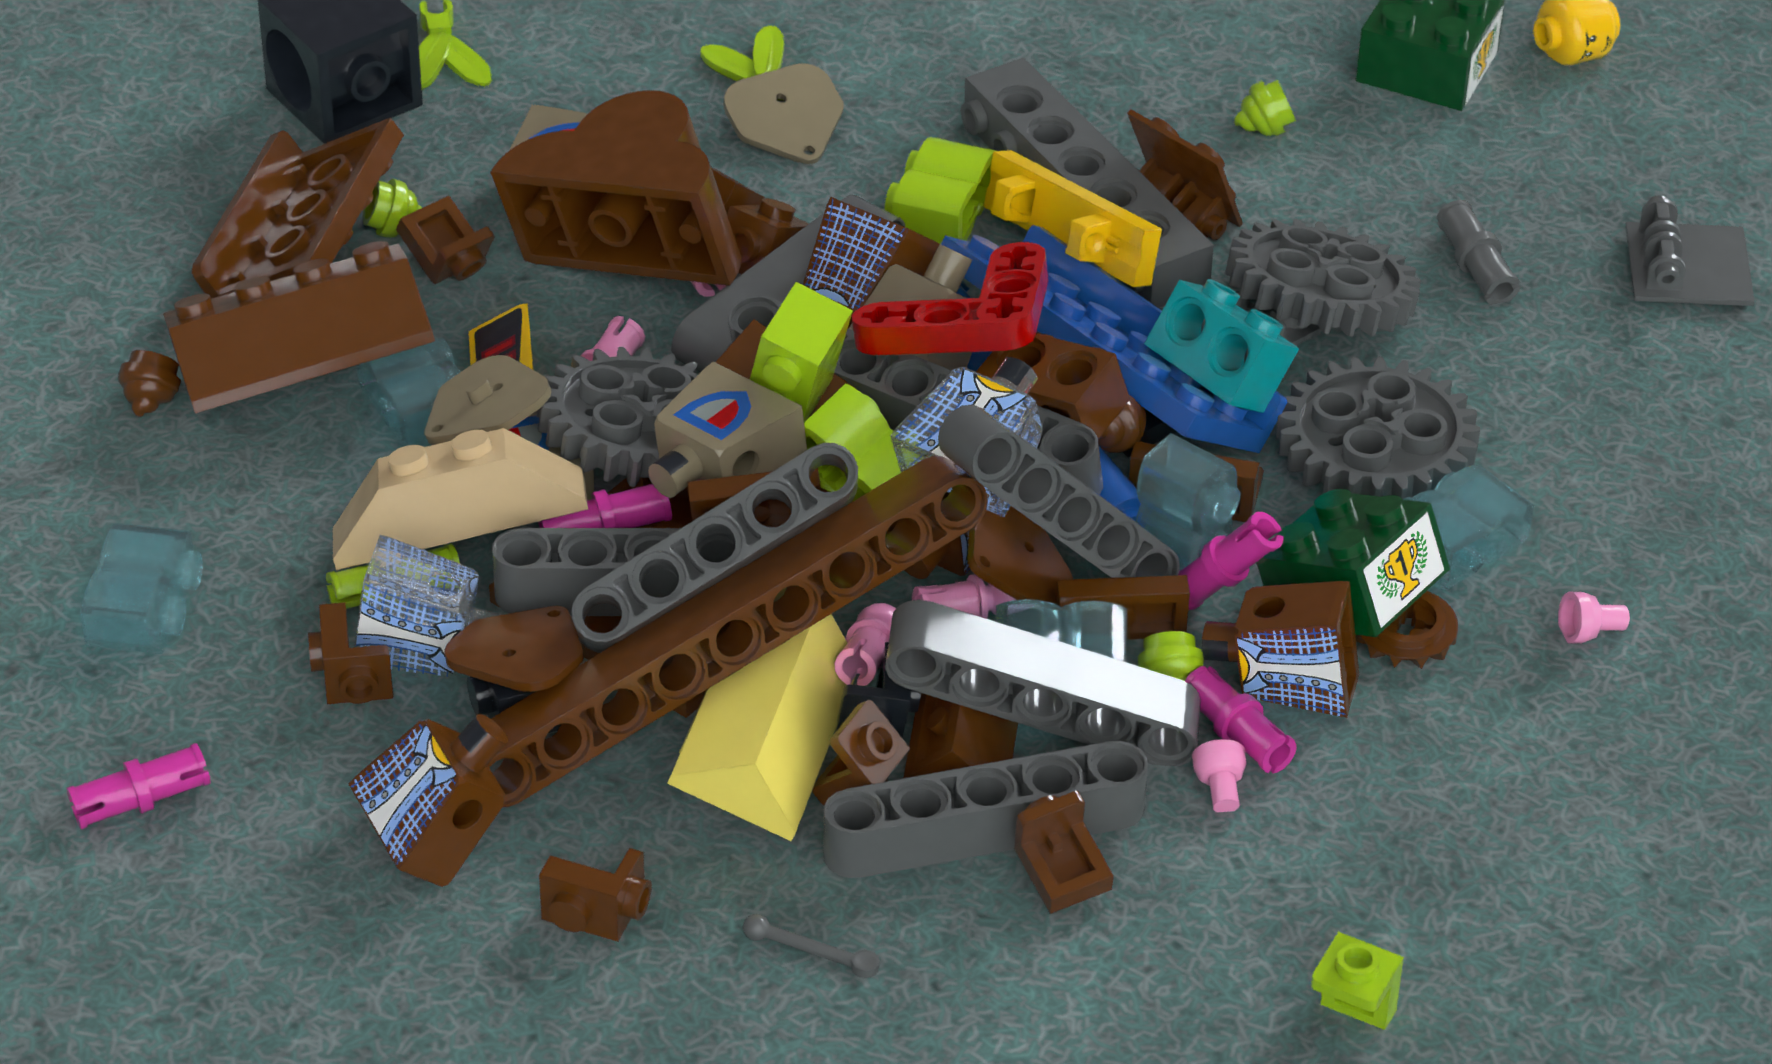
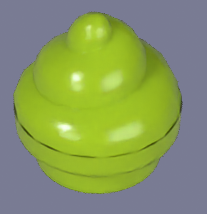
[1234,79,1296,136]
[363,178,422,238]
[1138,631,1204,681]

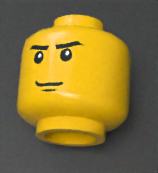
[1533,0,1620,65]

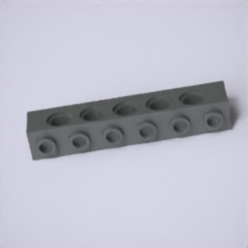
[961,57,1214,308]

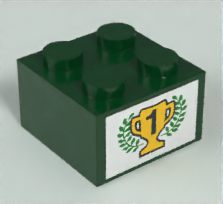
[1355,0,1505,111]
[1256,489,1450,637]

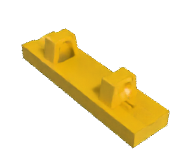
[984,150,1162,287]

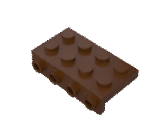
[192,118,404,299]

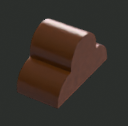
[490,90,741,286]

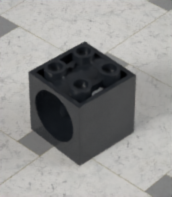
[258,0,423,144]

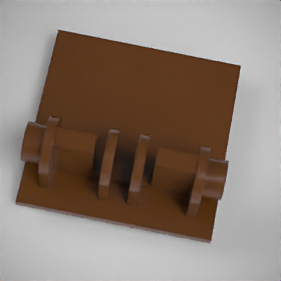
[1127,109,1243,240]

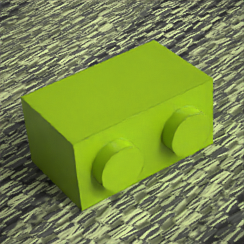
[750,282,853,422]

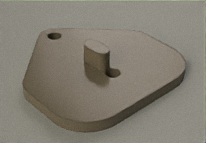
[724,63,844,164]
[424,355,551,445]

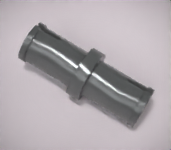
[1437,200,1520,305]

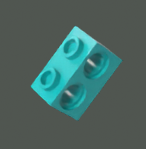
[1144,279,1299,413]

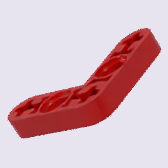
[852,242,1048,355]

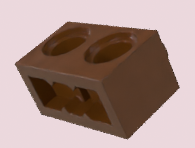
[974,333,1130,439]

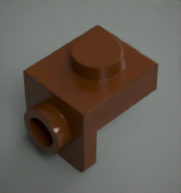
[396,195,495,284]
[727,198,809,275]
[308,602,393,704]
[812,700,910,806]
[1014,791,1114,914]
[539,848,652,942]

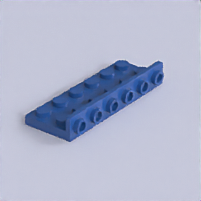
[941,225,1287,453]

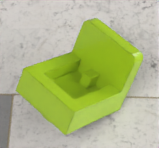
[1311,932,1404,1030]

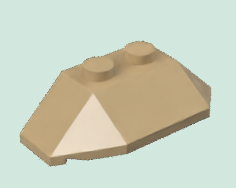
[333,428,588,570]

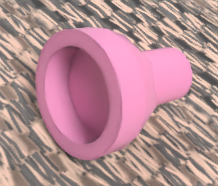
[1558,591,1630,643]
[1192,739,1247,812]

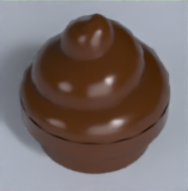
[118,350,181,417]
[1098,395,1146,453]

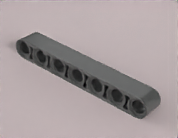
[728,295,1103,495]

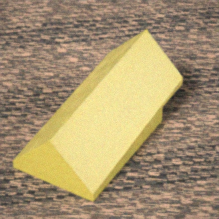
[667,614,856,841]

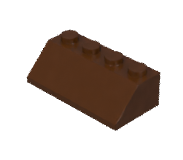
[163,241,435,413]

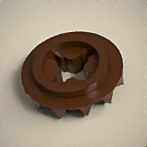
[1355,591,1458,669]

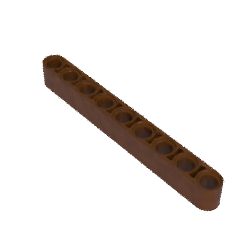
[488,456,988,807]

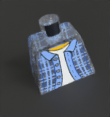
[890,357,1043,517]
[354,535,504,677]

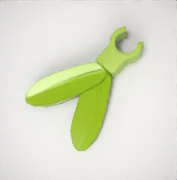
[419,0,492,90]
[700,26,784,101]

